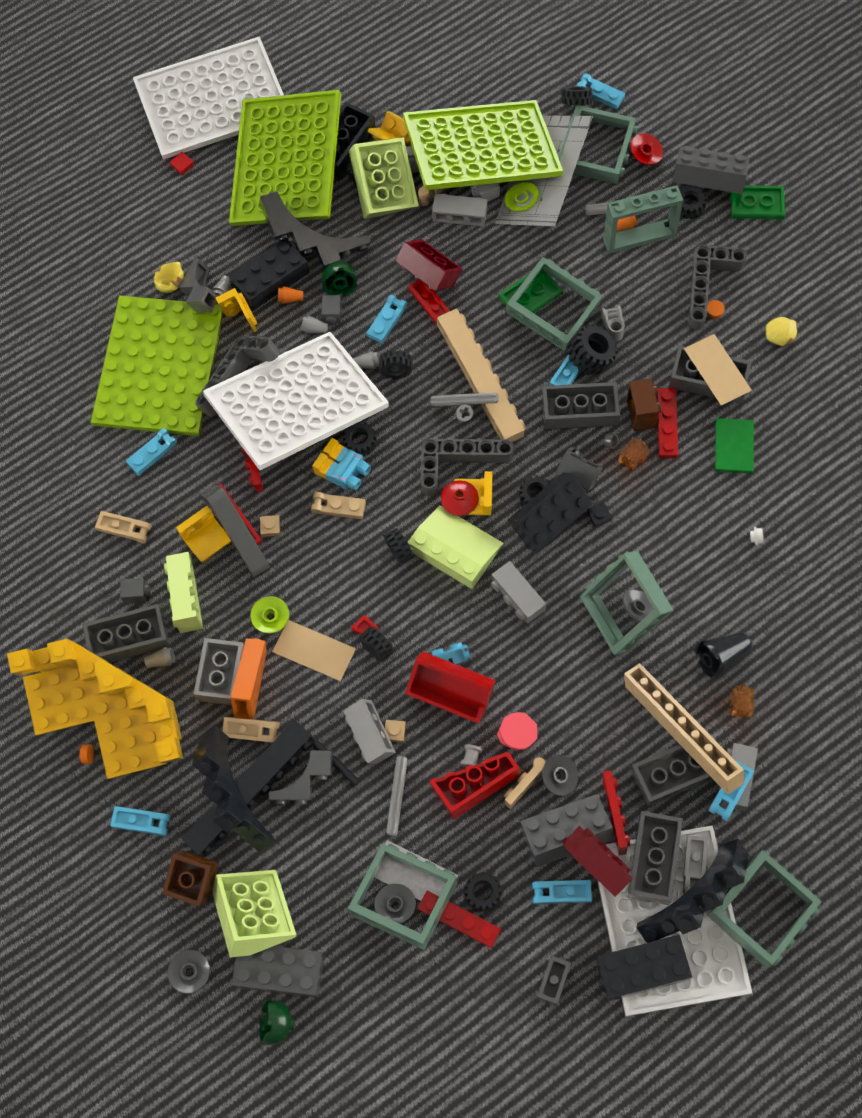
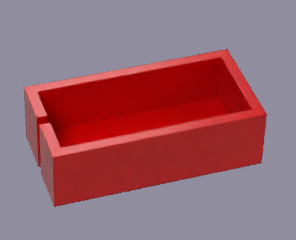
[405,651,496,723]

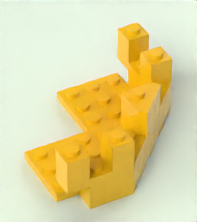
[7,639,183,779]

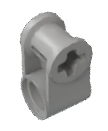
[601,305,625,342]

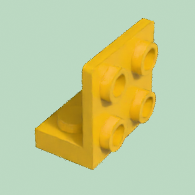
[368,111,411,146]
[216,288,258,332]
[454,471,492,515]
[176,506,231,563]

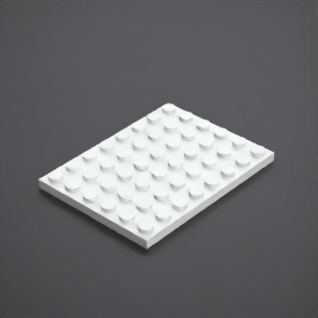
[133,36,284,160]
[203,332,389,470]
[597,825,752,1016]

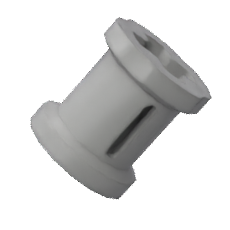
[455,404,473,422]
[460,744,482,767]

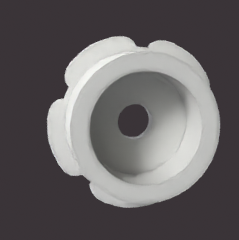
[750,527,764,545]

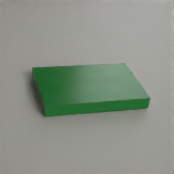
[730,185,785,219]
[498,270,563,322]
[715,418,754,474]

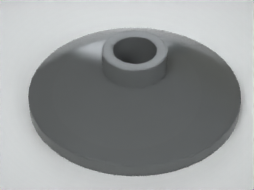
[623,590,654,622]
[542,755,578,796]
[374,884,416,924]
[168,950,210,993]

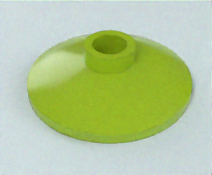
[505,182,539,212]
[250,596,289,634]

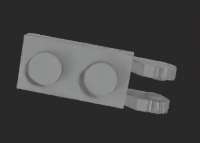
[683,835,708,894]

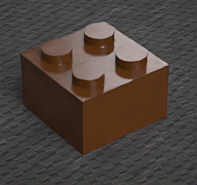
[626,378,661,432]
[162,850,219,907]

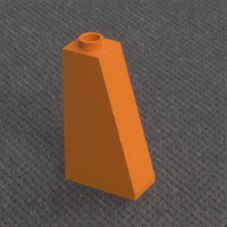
[230,638,267,719]

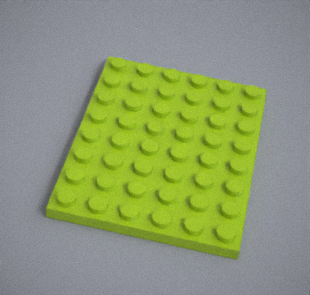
[229,90,341,226]
[403,100,563,190]
[91,295,224,436]

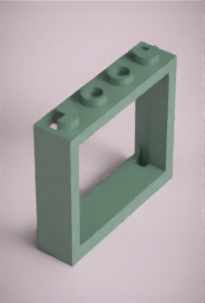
[559,105,638,184]
[603,185,683,254]
[505,257,602,351]
[580,551,674,655]
[348,843,457,950]
[707,850,822,968]

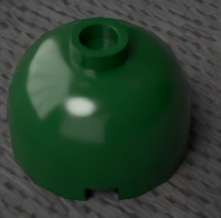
[322,261,357,297]
[259,1000,295,1045]

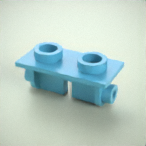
[432,642,470,664]

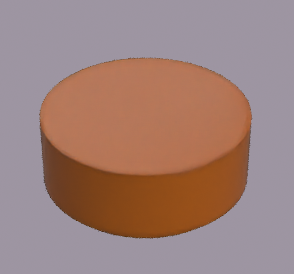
[707,300,725,319]
[79,744,94,764]

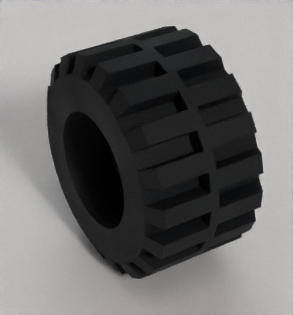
[567,324,618,375]

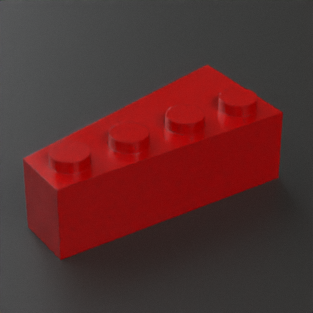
[429,752,521,820]

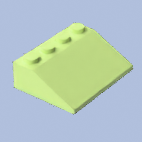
[349,137,419,219]
[407,506,503,589]
[212,870,296,957]

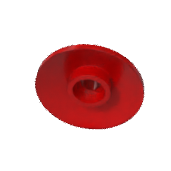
[630,133,663,165]
[441,480,479,516]

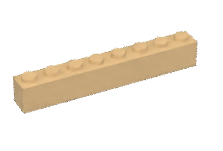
[437,308,526,442]
[624,663,744,794]

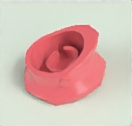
[497,712,537,751]

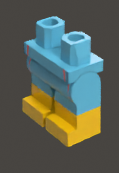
[312,438,371,490]

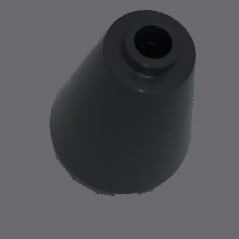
[695,632,752,678]

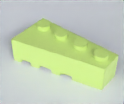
[164,552,203,633]

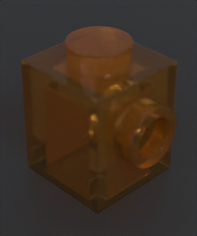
[619,437,649,471]
[731,685,754,717]

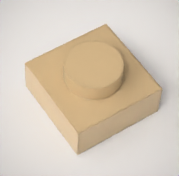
[260,515,280,537]
[385,720,406,743]

